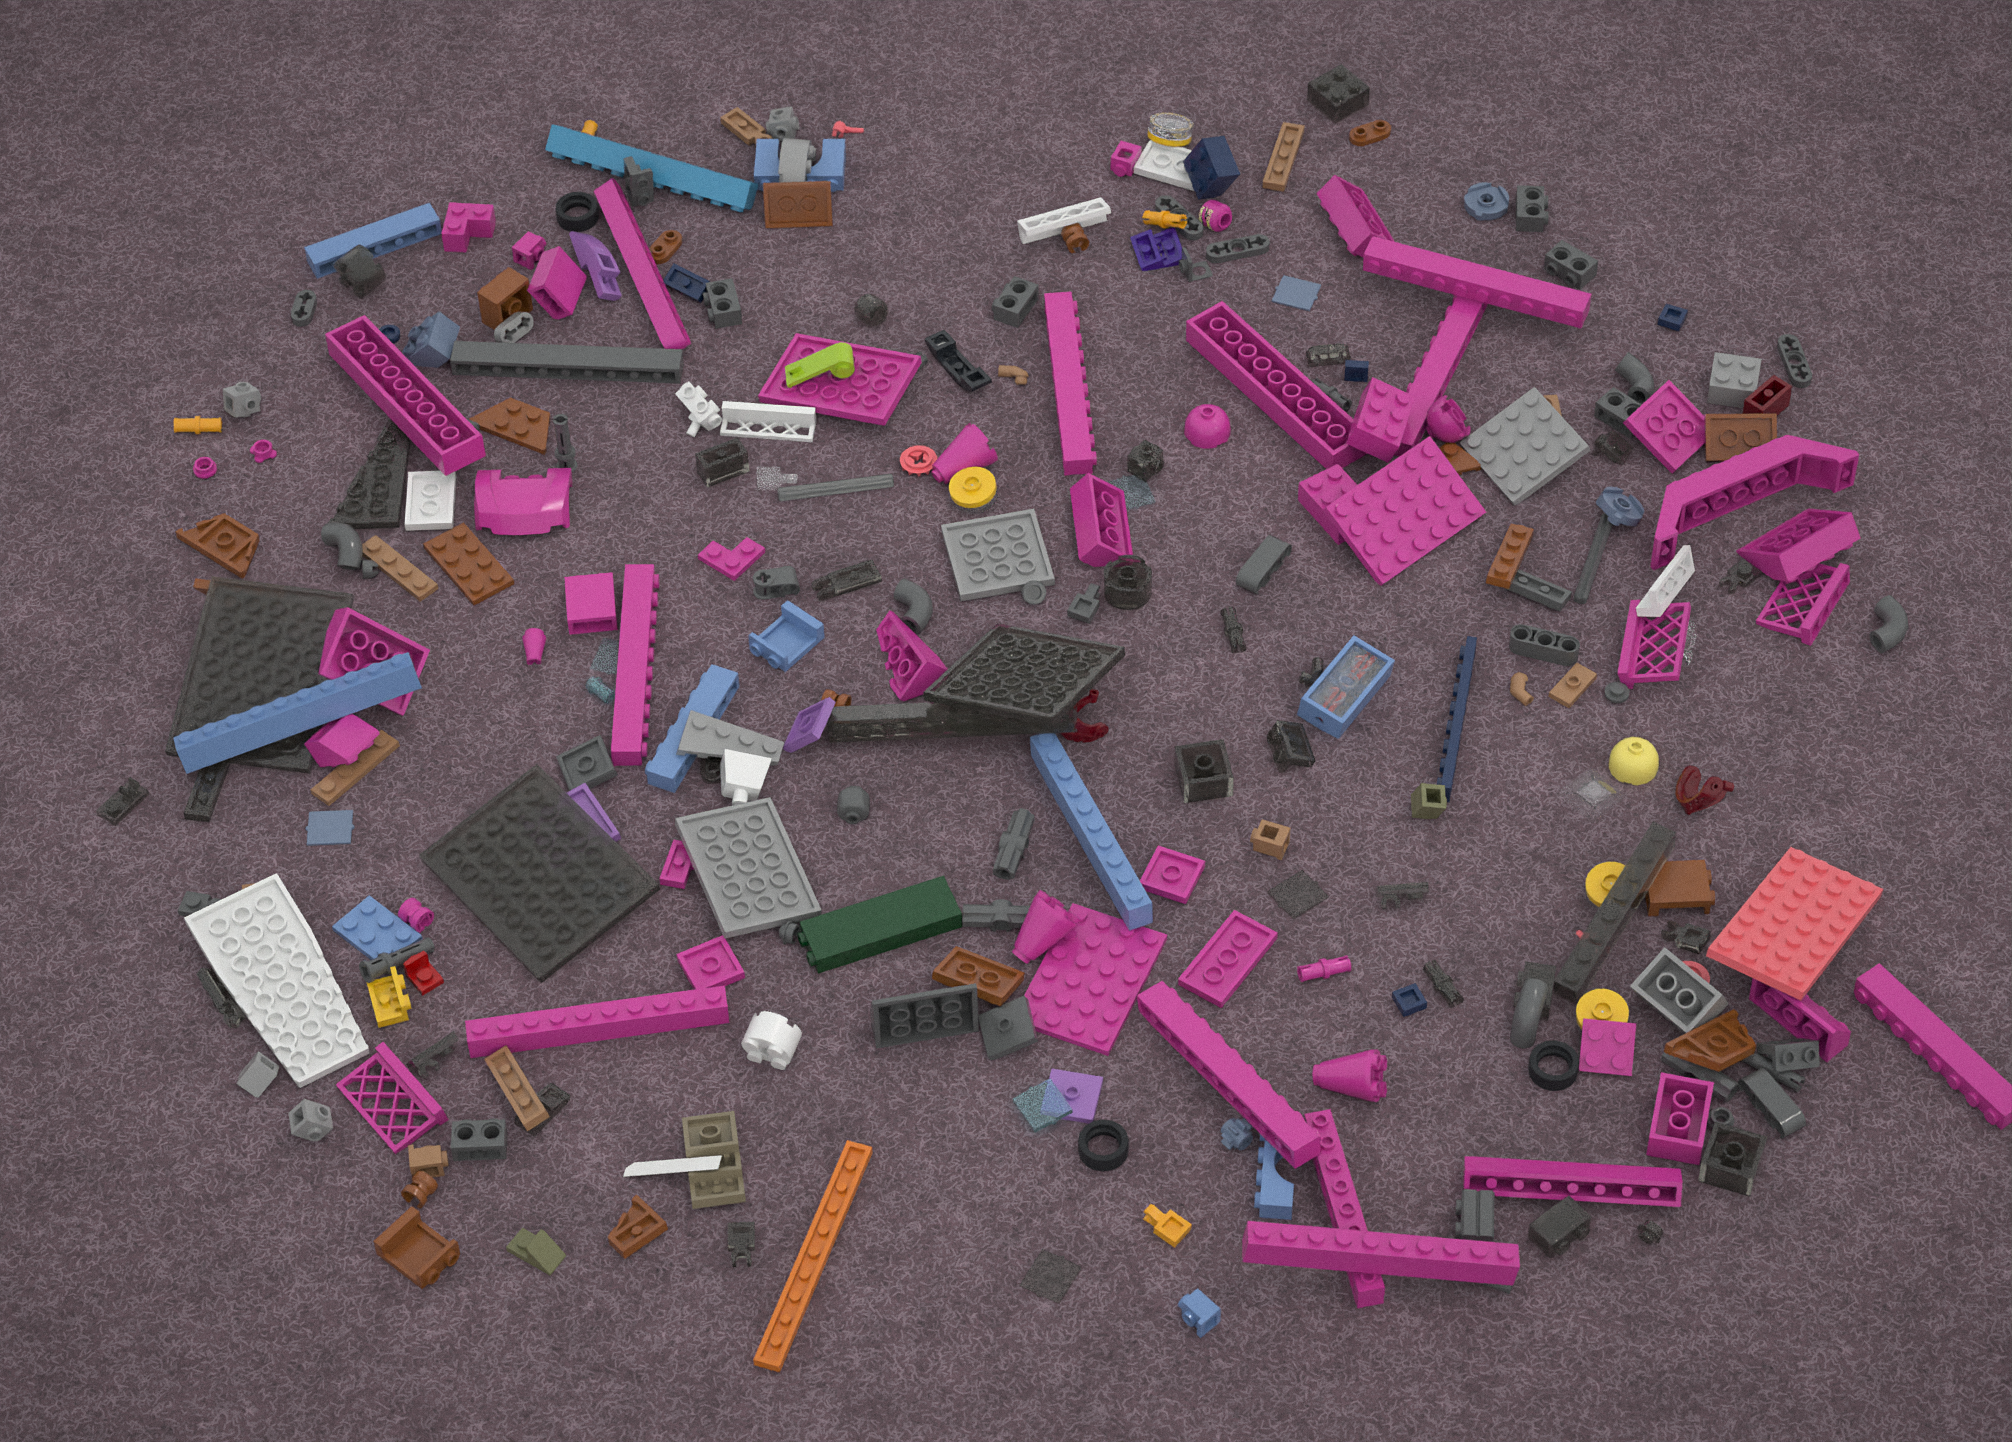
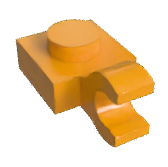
[1143,1204,1192,1248]

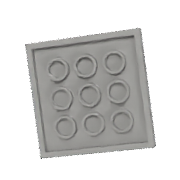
[1460,387,1591,505]
[941,509,1055,601]

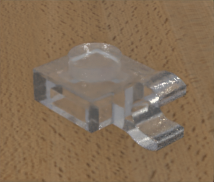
[757,466,798,490]
[1674,621,1698,665]

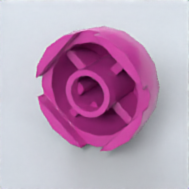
[1426,395,1471,443]
[1184,404,1231,448]

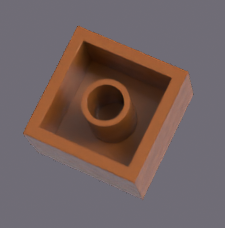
[477,267,533,332]

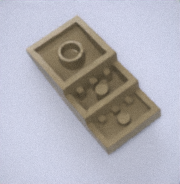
[682,1111,746,1209]

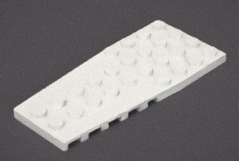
[184,873,369,1088]

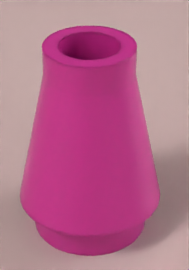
[522,628,546,665]

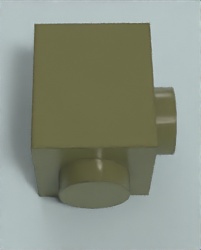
[1411,783,1447,819]

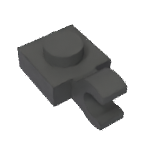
[1067,583,1101,624]
[178,891,221,917]

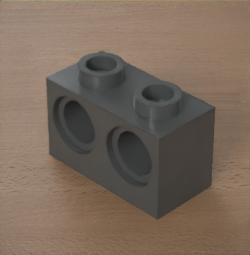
[1516,185,1549,232]
[1544,240,1598,290]
[992,276,1039,328]
[703,278,742,329]
[1594,387,1642,439]
[451,1118,508,1161]

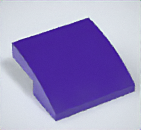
[1130,227,1182,271]

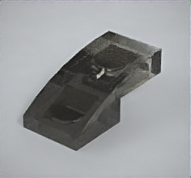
[514,1083,571,1137]

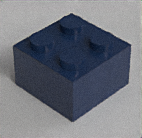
[1183,136,1240,200]

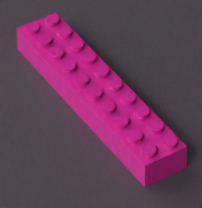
[1186,301,1368,469]
[325,315,486,476]

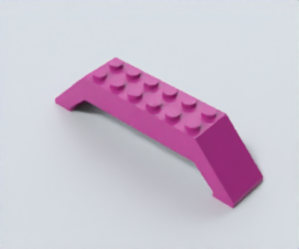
[1650,435,1859,570]

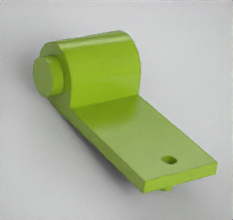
[785,343,855,388]

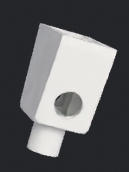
[720,749,771,806]

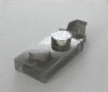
[197,968,245,1028]

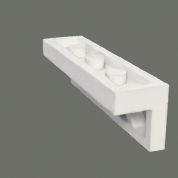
[1017,198,1111,244]
[720,401,816,442]
[1636,545,1695,617]

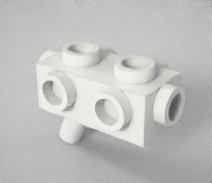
[675,382,723,437]

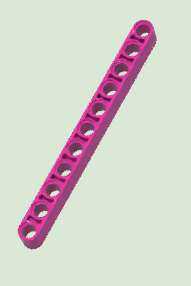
[594,178,691,350]

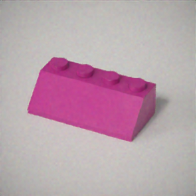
[1317,175,1395,258]
[1070,473,1134,567]
[1749,978,1851,1062]

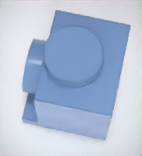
[1178,1288,1221,1338]

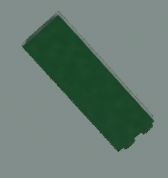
[797,875,962,974]

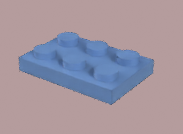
[332,895,423,960]

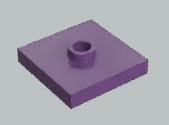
[783,697,836,753]
[1041,1069,1103,1124]

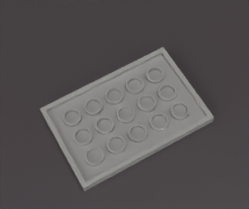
[675,797,822,939]

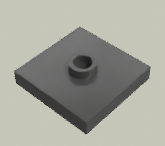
[556,735,618,791]
[978,995,1038,1060]

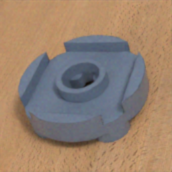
[1464,182,1509,221]
[1596,487,1644,527]

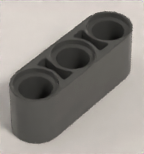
[1236,535,1292,595]
[1509,624,1580,666]
[1738,1068,1806,1138]

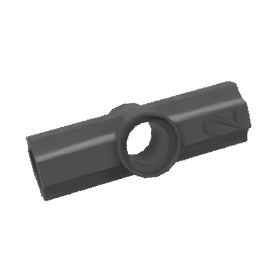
[993,808,1035,880]
[963,899,1030,932]
[1661,1052,1739,1103]

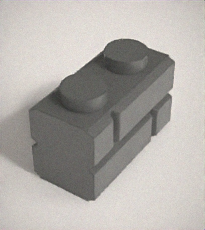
[1455,1189,1494,1242]

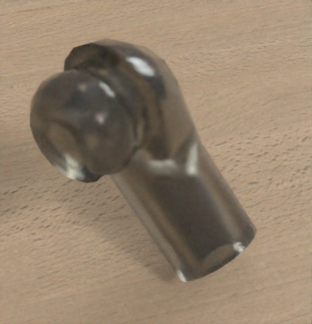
[1298,657,1324,687]

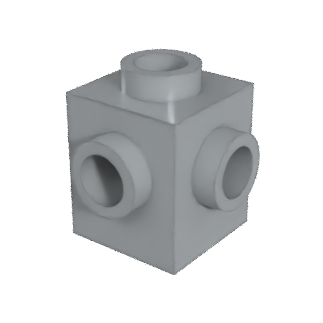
[766,107,799,142]
[223,382,261,418]
[288,1099,333,1141]

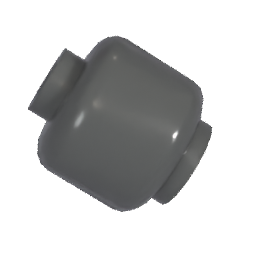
[837,786,870,824]

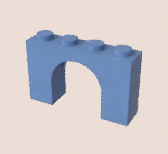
[754,139,846,192]

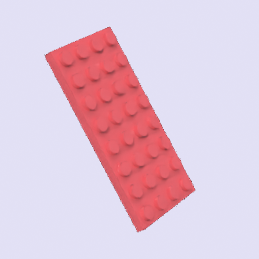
[1706,847,1883,1000]

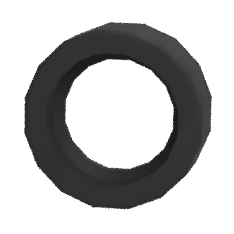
[555,192,599,232]
[1528,1040,1580,1091]
[1078,1119,1129,1172]

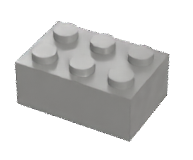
[1630,947,1729,1034]

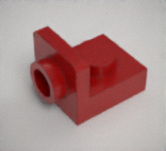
[403,951,444,996]

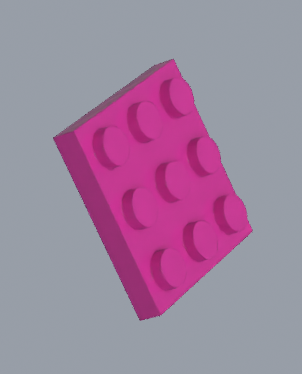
[1623,380,1705,473]

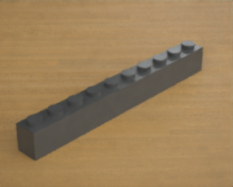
[450,341,684,384]

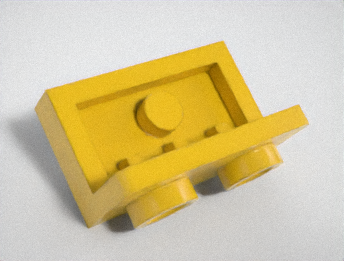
[367,966,412,1028]

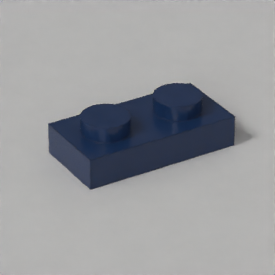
[663,263,710,303]

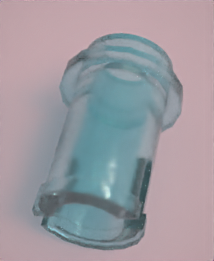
[586,676,615,705]

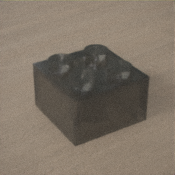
[1307,64,1370,124]
[1174,739,1234,803]
[1698,1121,1767,1197]

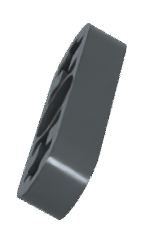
[1155,195,1203,241]
[1206,234,1270,263]
[1777,334,1812,388]

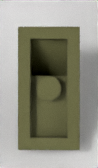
[506,1228,566,1275]

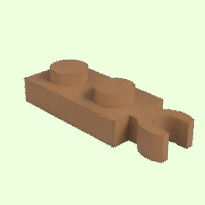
[721,107,772,146]

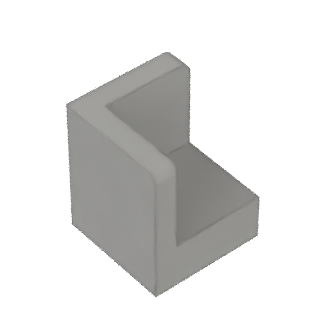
[237,1051,279,1098]

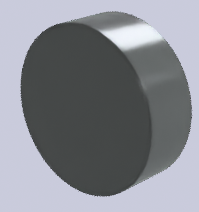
[1021,580,1046,605]

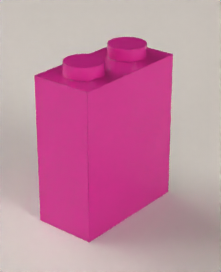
[527,246,587,320]
[565,572,618,635]

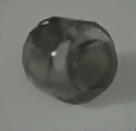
[854,293,888,327]

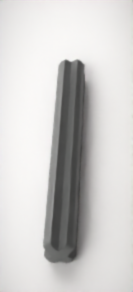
[777,474,894,501]
[1574,512,1613,604]

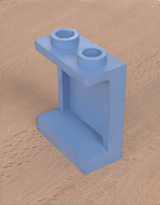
[748,600,825,672]

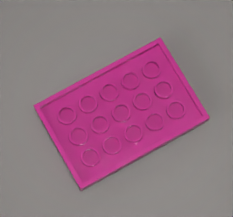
[758,333,922,426]
[1323,436,1486,586]
[1025,903,1167,1056]

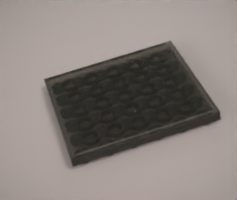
[923,623,1125,726]

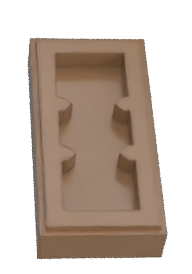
[1549,663,1597,708]

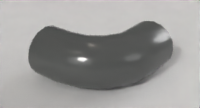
[1615,352,1655,404]
[321,522,363,570]
[894,578,933,635]
[1870,595,1909,653]
[1510,978,1549,1049]

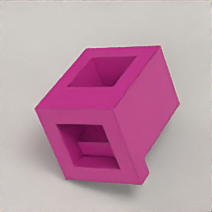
[1111,141,1141,177]
[512,231,546,270]

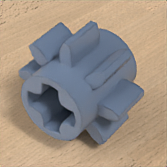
[1221,1118,1253,1151]

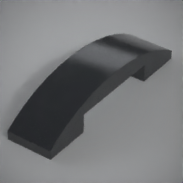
[925,330,992,392]

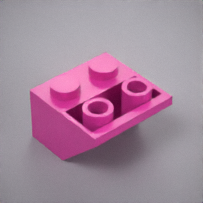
[304,714,380,767]

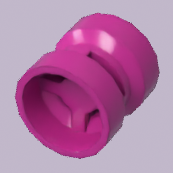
[398,898,434,932]

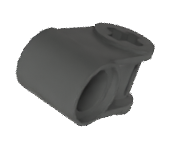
[753,566,800,600]

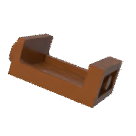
[1642,860,1715,917]
[373,1206,460,1289]

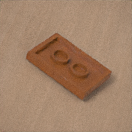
[763,181,833,228]
[1704,414,1777,462]
[932,946,1025,1006]

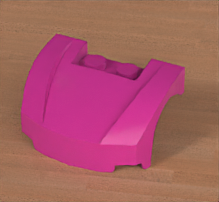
[474,468,572,535]

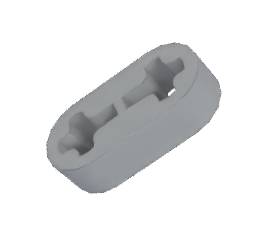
[494,312,534,343]

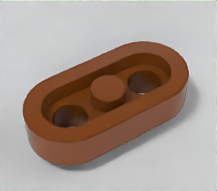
[1349,120,1391,146]
[649,230,682,264]

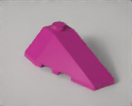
[876,611,949,701]

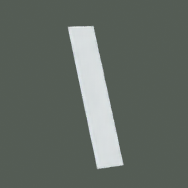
[623,1155,722,1177]

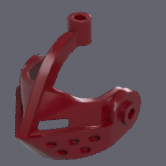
[1056,689,1109,743]
[1675,765,1734,815]

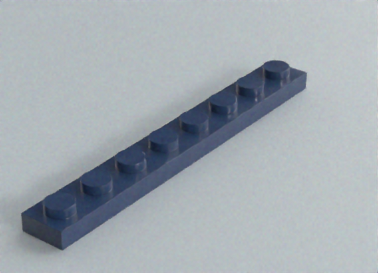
[1437,636,1477,802]

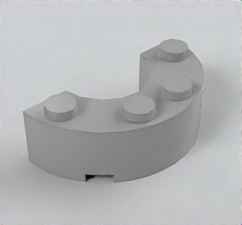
[778,138,816,182]

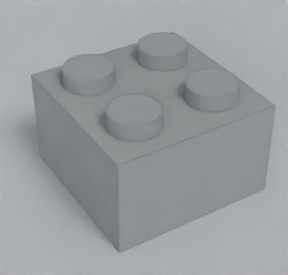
[1707,352,1761,408]

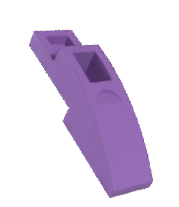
[569,231,622,301]

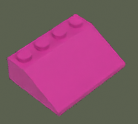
[1736,508,1861,583]
[318,607,430,716]

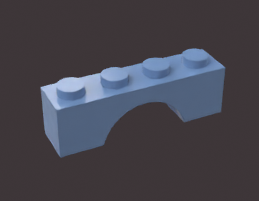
[1254,1134,1294,1220]

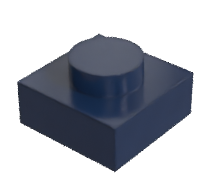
[1657,303,1688,331]
[1344,360,1369,382]
[1392,983,1427,1017]

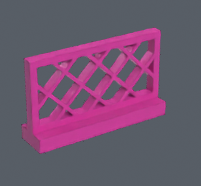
[1756,563,1850,646]
[1618,600,1691,689]
[336,1042,449,1154]

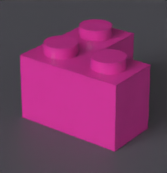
[441,202,496,252]

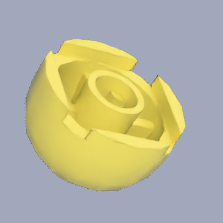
[1609,737,1659,785]

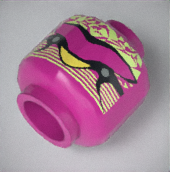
[1199,200,1232,232]

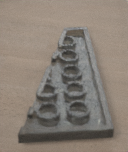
[328,420,411,529]

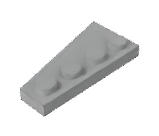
[676,710,784,766]

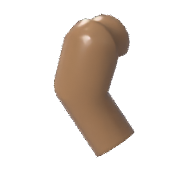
[998,365,1029,385]
[1510,672,1534,706]

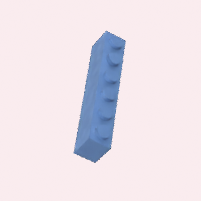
[304,203,442,278]
[645,664,740,793]

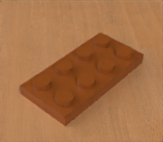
[423,522,514,606]

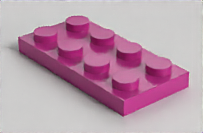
[1178,910,1278,1008]

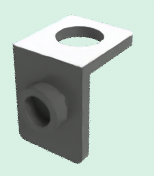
[1179,247,1213,282]

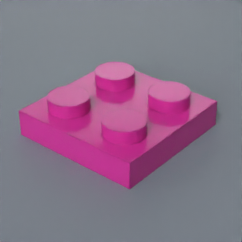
[1140,845,1205,904]
[676,935,745,990]
[1579,1018,1636,1076]

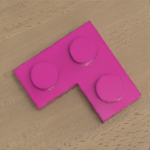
[698,537,765,581]
[659,840,694,889]

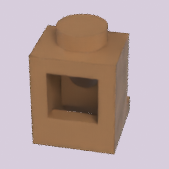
[1250,819,1291,860]
[408,1144,449,1177]

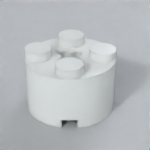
[742,1011,802,1070]

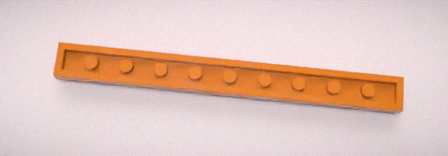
[753,1140,873,1373]

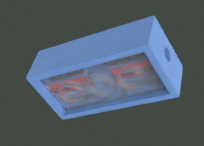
[1297,636,1395,739]

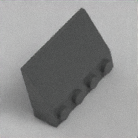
[870,983,979,1049]

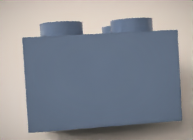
[402,312,460,368]

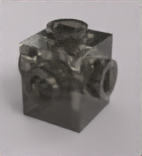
[1127,440,1164,482]

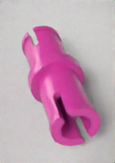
[1297,955,1351,982]

